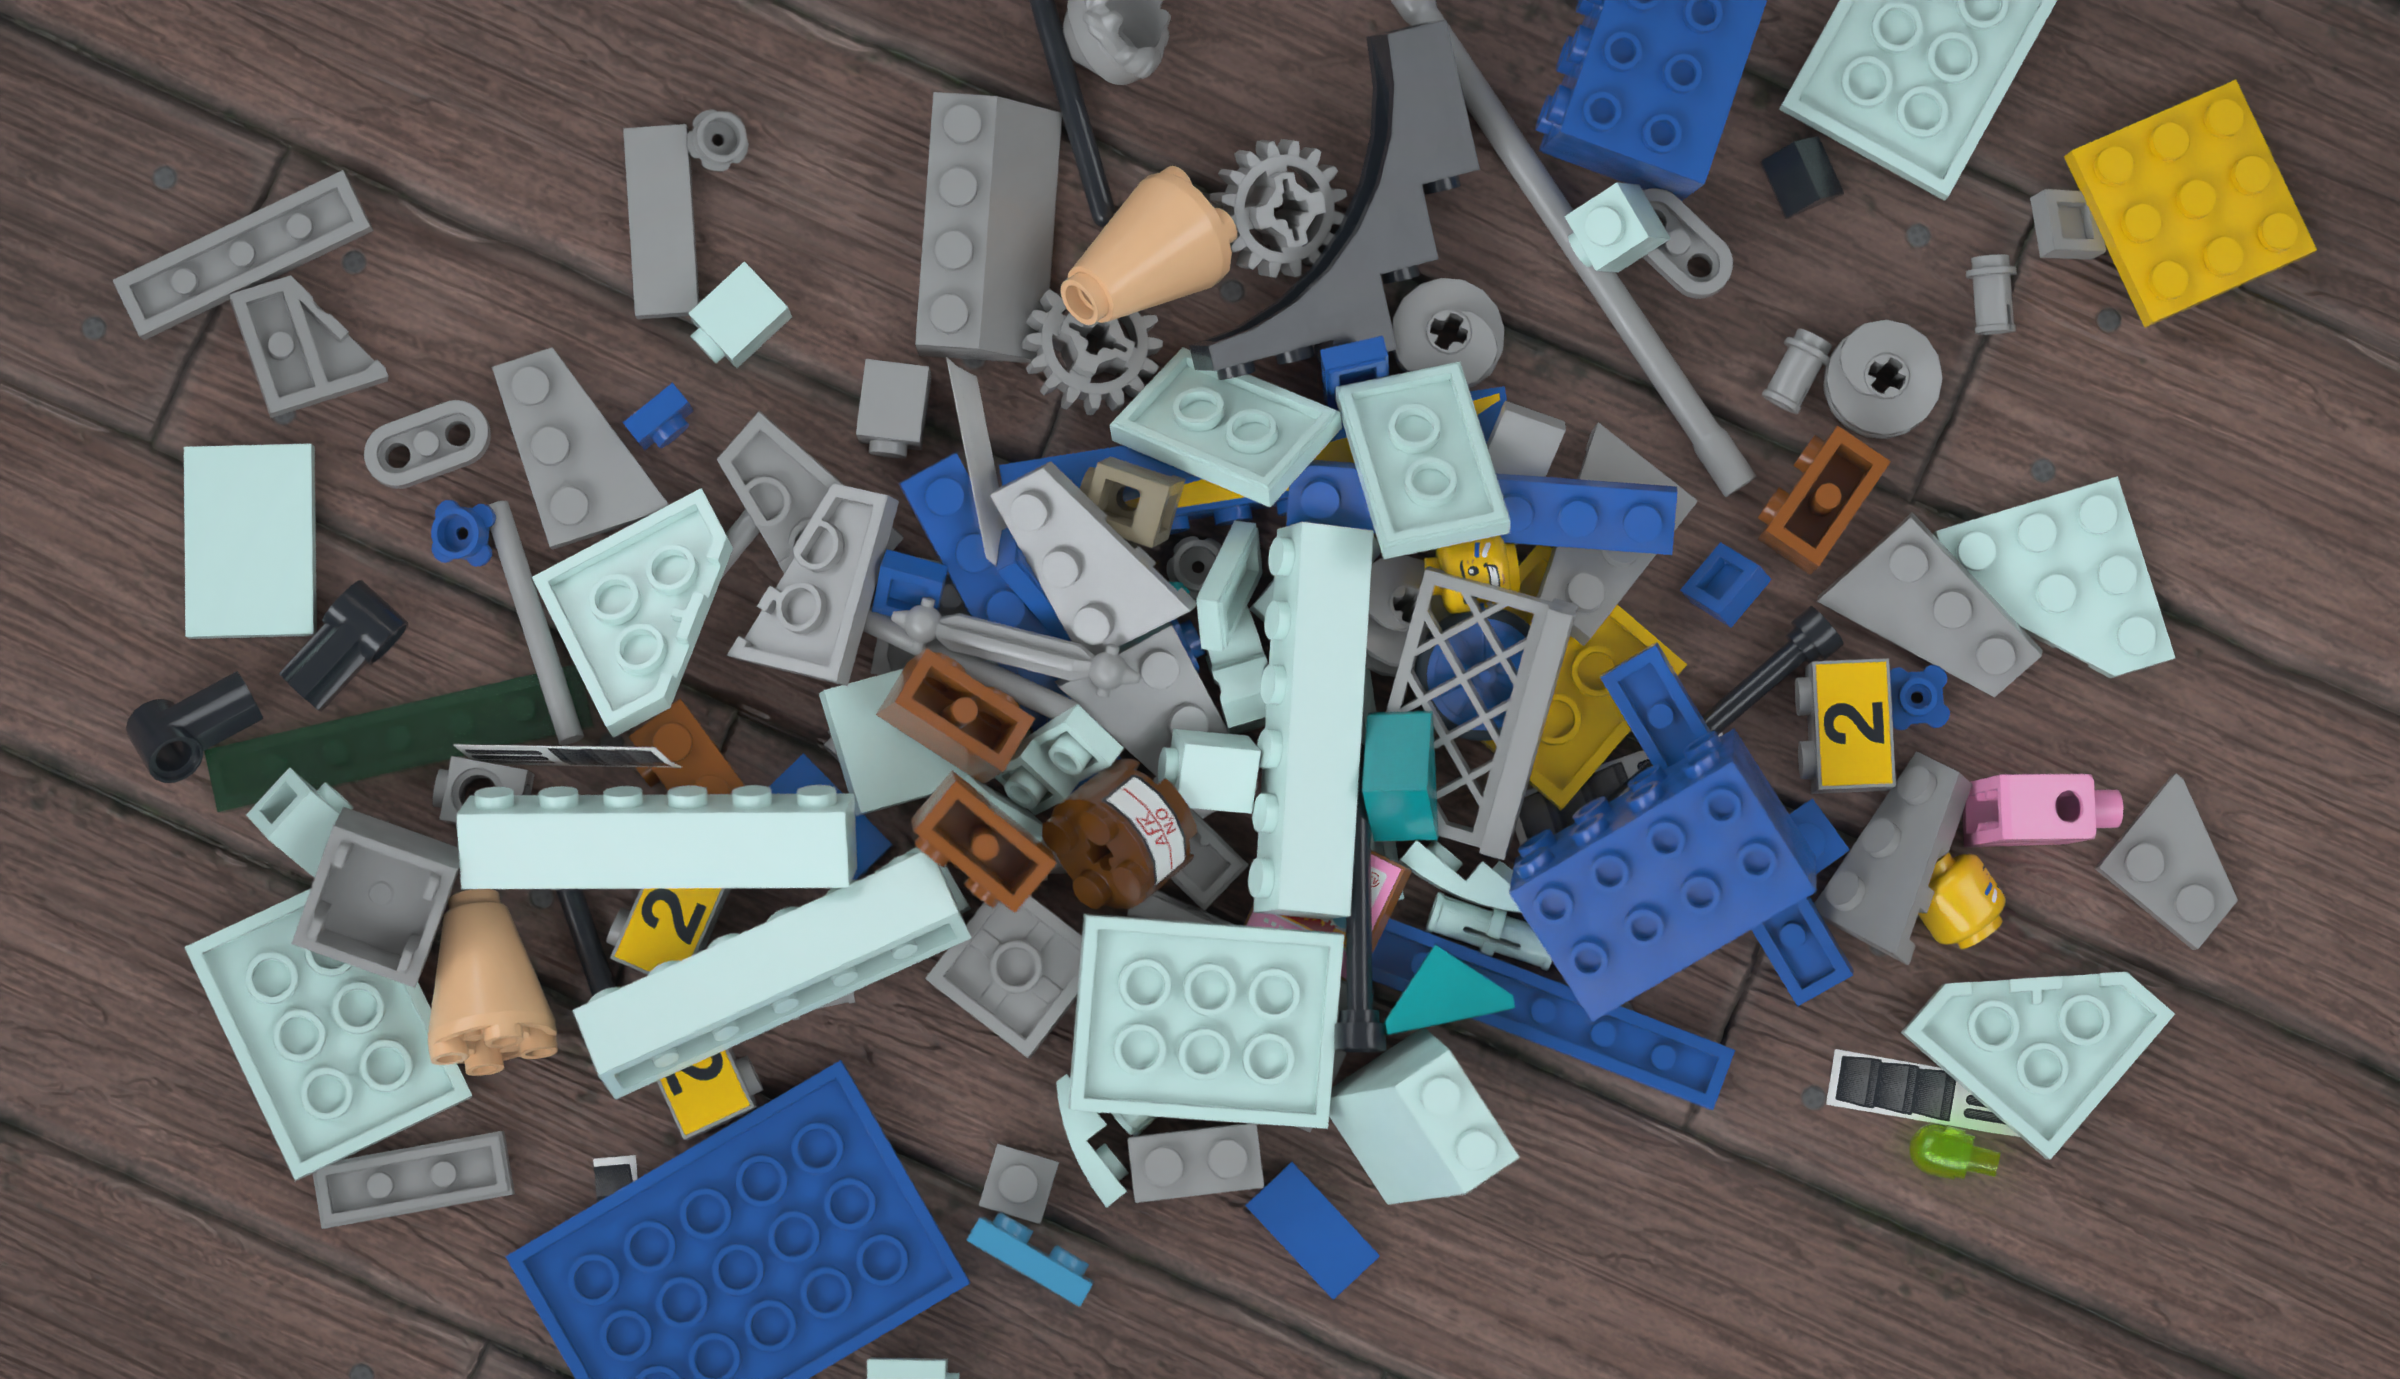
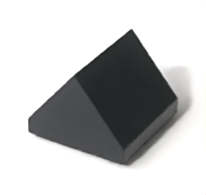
[1760,136,1844,219]

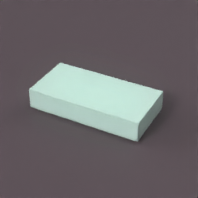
[1196,521,1263,652]

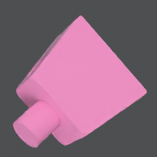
[1963,774,2123,847]

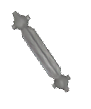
[891,597,1140,697]

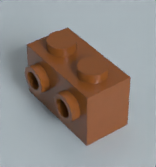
[1758,426,1891,575]
[876,648,1035,784]
[628,699,746,794]
[911,770,1057,913]

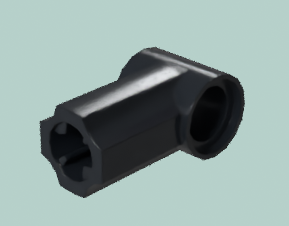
[279,580,409,712]
[126,671,263,783]

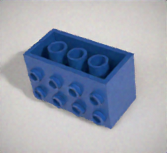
[1535,0,1767,201]
[1509,729,1816,1022]

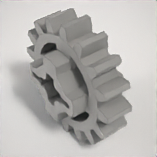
[1210,139,1347,278]
[1022,278,1163,415]

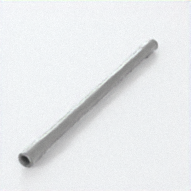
[1390,0,1757,498]

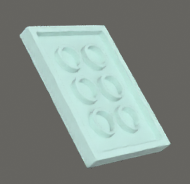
[1779,0,2057,201]
[185,889,472,1181]
[1068,914,1344,1129]

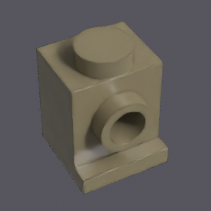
[1080,457,1186,548]

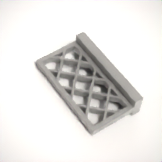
[1386,566,1579,860]

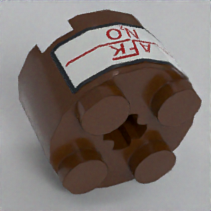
[1042,759,1197,909]

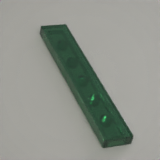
[204,665,595,814]

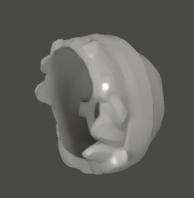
[1063,0,1171,85]

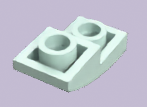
[995,704,1123,815]
[1399,840,1521,913]
[1056,1074,1129,1208]

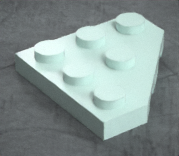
[1933,476,2175,678]
[532,488,733,738]
[1901,972,2175,1160]

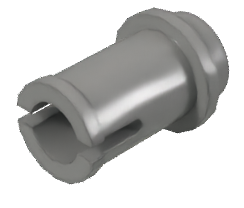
[1966,254,2017,335]
[1762,328,1832,414]

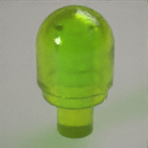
[1909,1124,2001,1180]

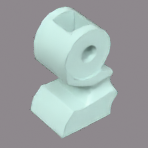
[1198,606,1268,735]

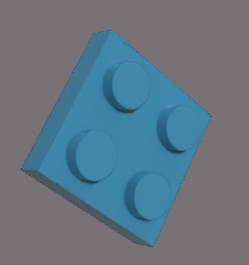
[967,1212,1094,1307]

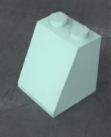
[1329,1028,1519,1205]

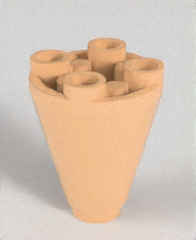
[1061,166,1238,325]
[428,889,558,1076]

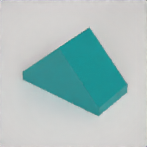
[1362,711,1439,841]
[1383,945,1515,1036]

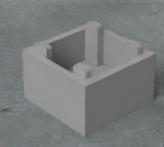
[291,807,460,988]
[925,896,1082,1059]

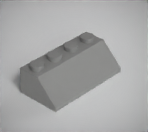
[915,92,1062,363]

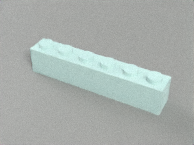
[1248,522,1374,919]
[456,785,857,889]
[573,852,971,1100]

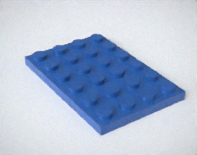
[505,1060,971,1379]

